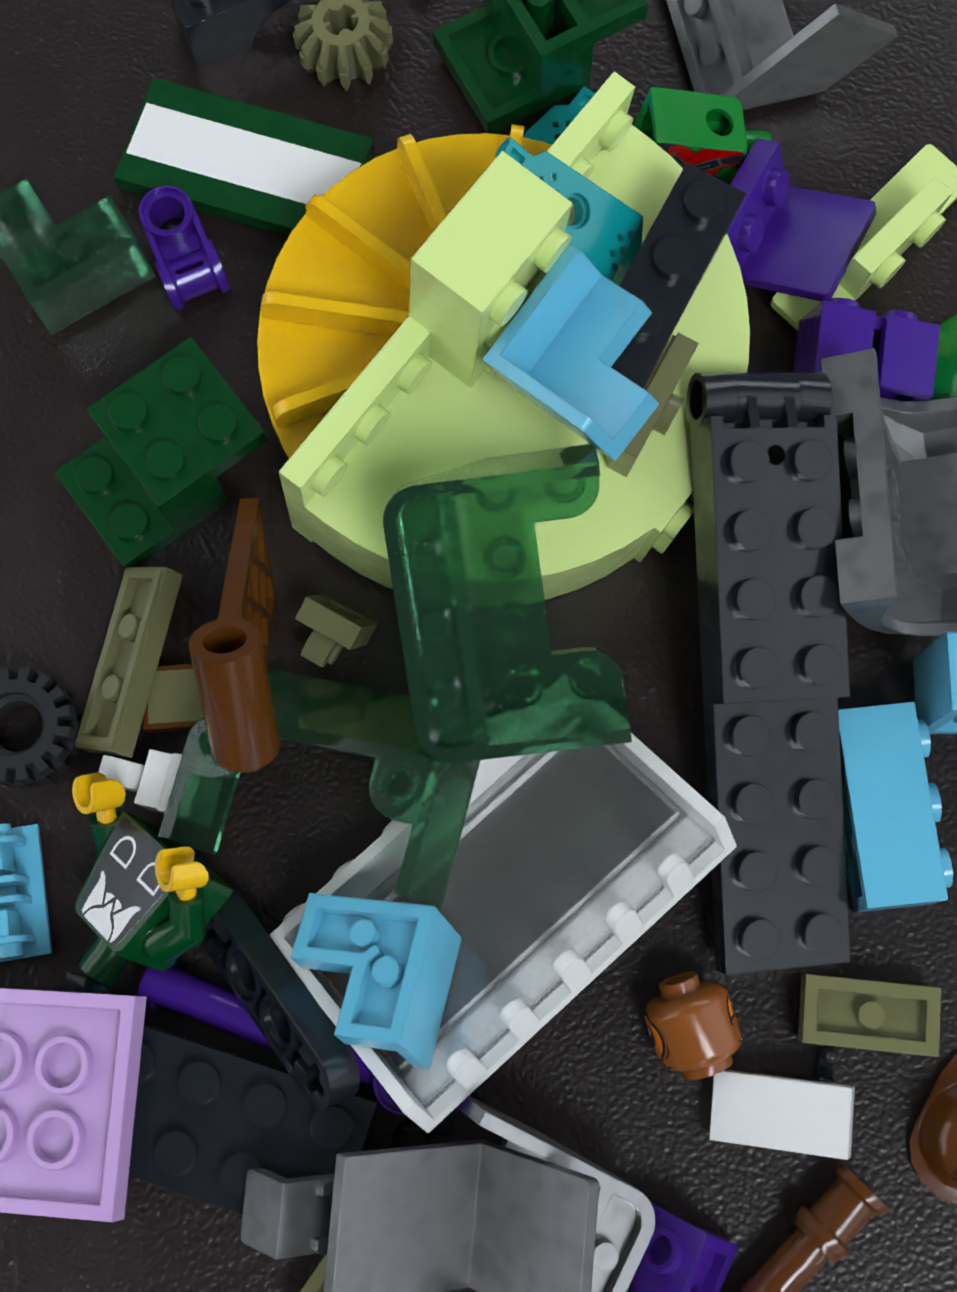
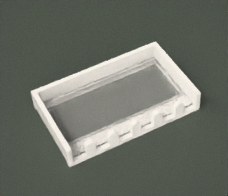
[270,673,737,1133]

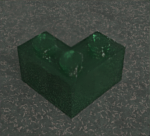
[0,179,155,336]

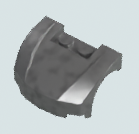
[821,348,957,636]

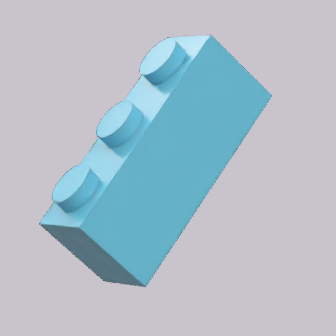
[838,702,953,913]

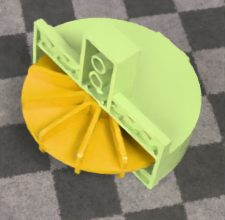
[257,71,750,607]

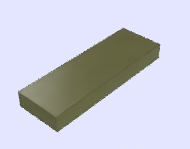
[75,567,183,758]

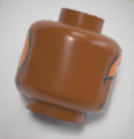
[644,972,742,1080]

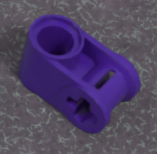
[139,185,232,312]

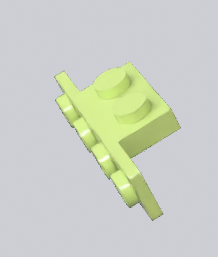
[770,144,957,331]

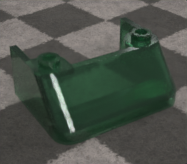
[158,670,484,911]

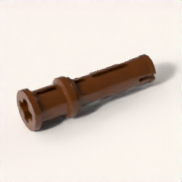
[739,1164,889,1292]

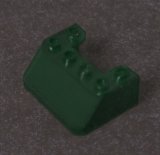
[383,444,632,763]

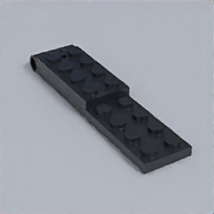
[687,372,850,975]

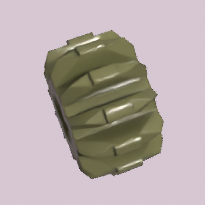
[293,0,393,91]

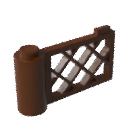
[188,498,281,773]

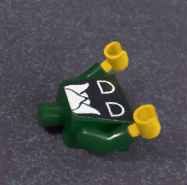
[72,772,234,986]

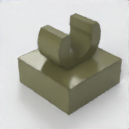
[295,593,378,668]

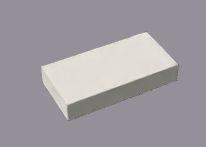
[709,1069,855,1160]

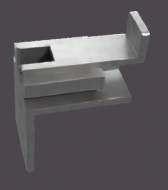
[241,1139,599,1292]

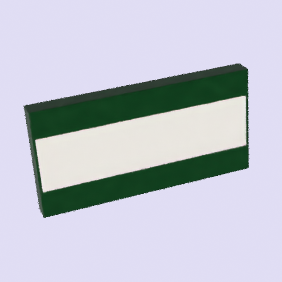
[113,77,375,237]

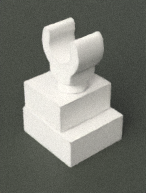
[98,749,219,826]

